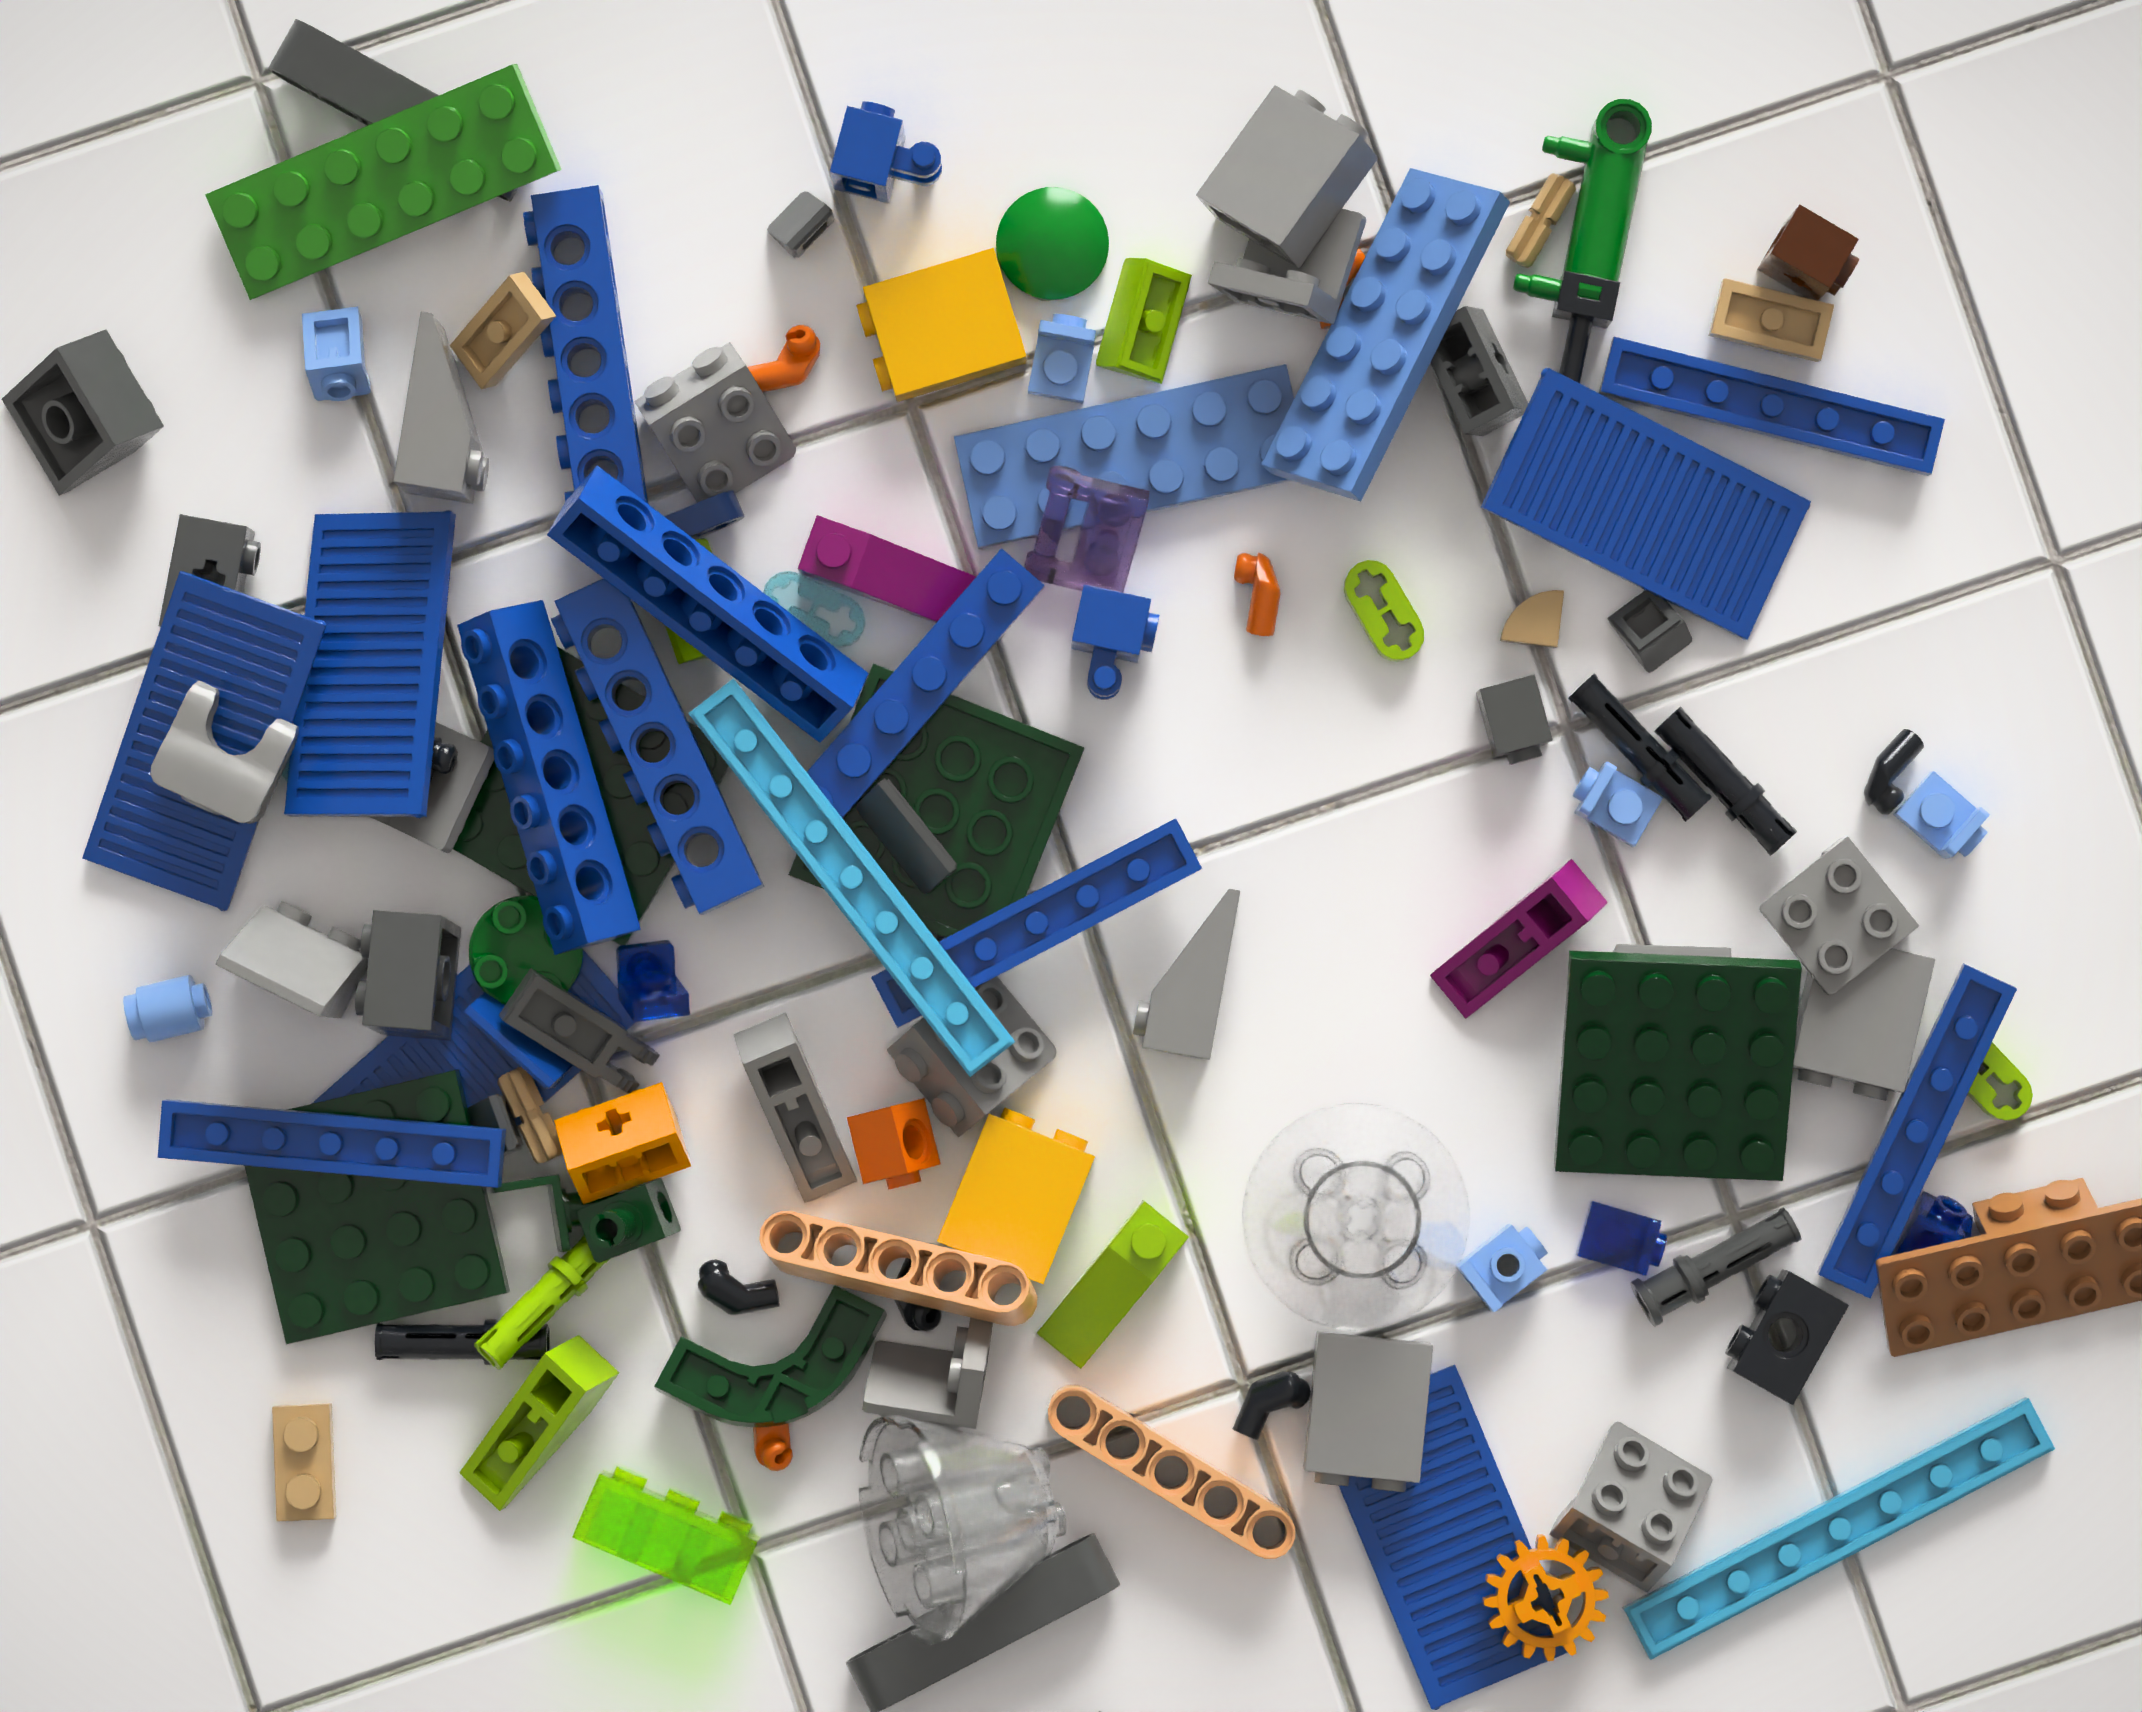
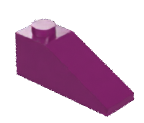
[797,515,976,623]
[1430,859,1608,1019]

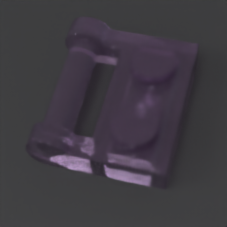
[1023,466,1149,593]

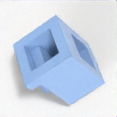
[1455,1224,1548,1312]

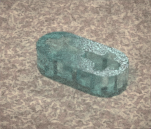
[763,571,866,648]

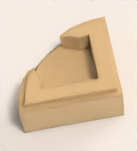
[1500,590,1564,648]

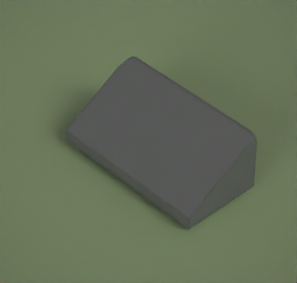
[856,778,958,894]

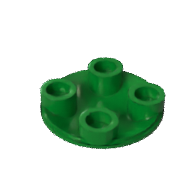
[996,187,1109,301]
[469,895,583,1005]

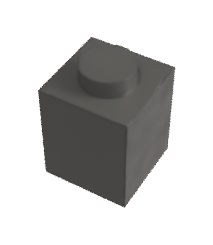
[1476,674,1553,765]

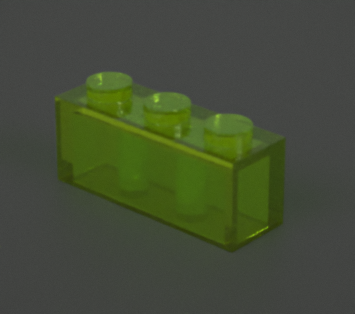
[572,1466,760,1605]

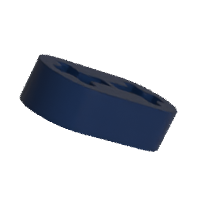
[664,490,745,540]

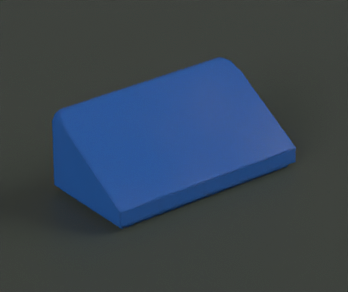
[464,992,574,1089]

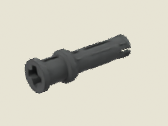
[1630,1208,1802,1327]

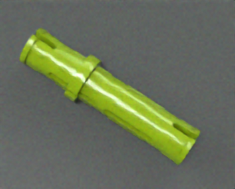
[474,1235,610,1370]

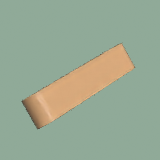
[759,1211,1038,1326]
[1048,1385,1295,1559]

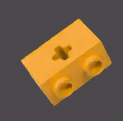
[554,1082,691,1205]

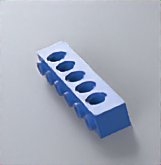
[523,185,649,504]
[547,465,869,743]
[551,578,765,915]
[457,600,641,955]

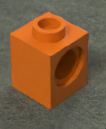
[847,1098,941,1190]

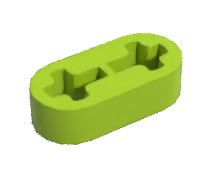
[1344,560,1424,662]
[1967,1042,2033,1120]

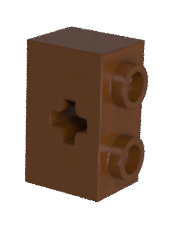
[1757,204,1860,301]

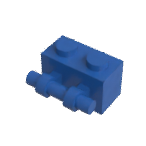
[830,101,942,204]
[1071,584,1160,700]

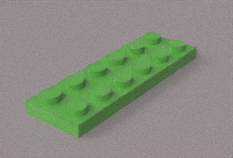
[205,63,562,300]

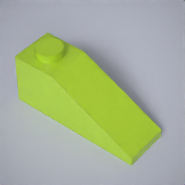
[1037,1200,1189,1369]
[459,1335,620,1511]

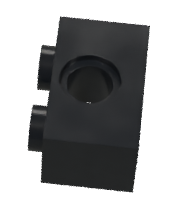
[1725,1269,1849,1405]

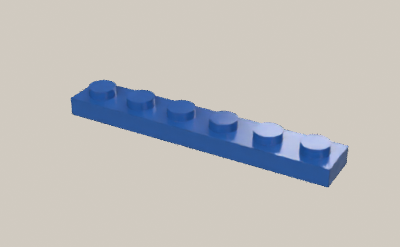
[1599,336,1945,476]
[807,548,1045,819]
[871,818,1202,1028]
[1817,963,2017,1299]
[157,1099,506,1188]

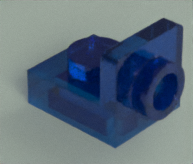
[616,940,690,1022]
[1891,1191,1973,1255]
[1575,1201,1667,1276]

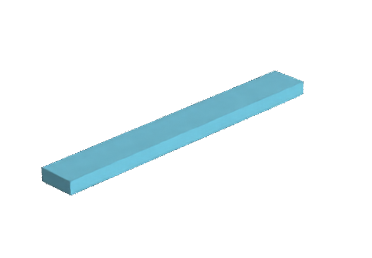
[688,678,1015,1077]
[1622,1397,2055,1660]

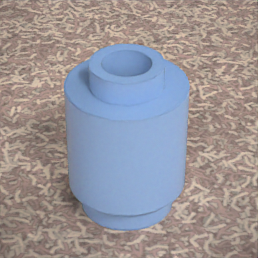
[123,975,212,1043]

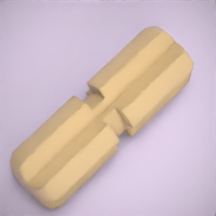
[1506,173,1576,268]
[498,1067,563,1164]

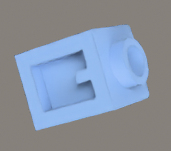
[302,306,371,401]
[1028,314,1096,404]
[1572,762,1663,847]
[1893,771,1990,859]

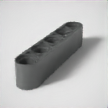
[268,19,518,202]
[845,1533,1120,1712]

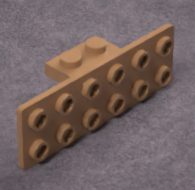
[1875,1178,2142,1357]

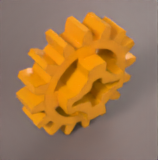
[1482,1534,1609,1661]

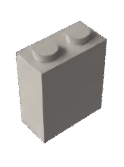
[1196,85,1378,268]
[1793,948,1936,1101]
[1303,1331,1433,1492]

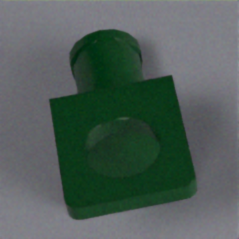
[490,1174,619,1252]
[577,1178,681,1263]

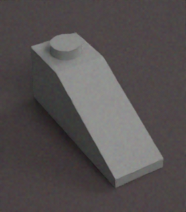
[1133,889,1240,1060]
[733,1013,857,1203]

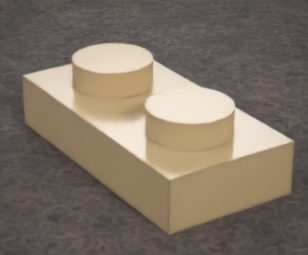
[449,272,556,390]
[1708,278,1834,362]
[272,1403,337,1521]

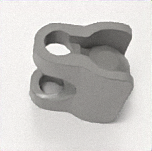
[150,680,299,824]

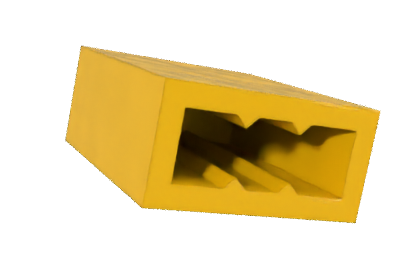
[856,248,1027,402]
[937,1107,1095,1284]

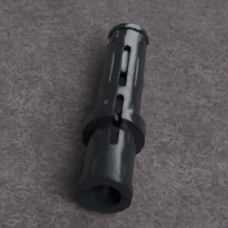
[1568,673,1712,822]
[1654,707,1797,856]
[375,1319,550,1365]

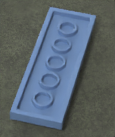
[1261,168,1510,502]
[954,364,1294,549]

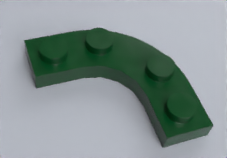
[654,1285,887,1427]

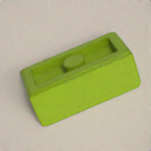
[1096,258,1192,384]

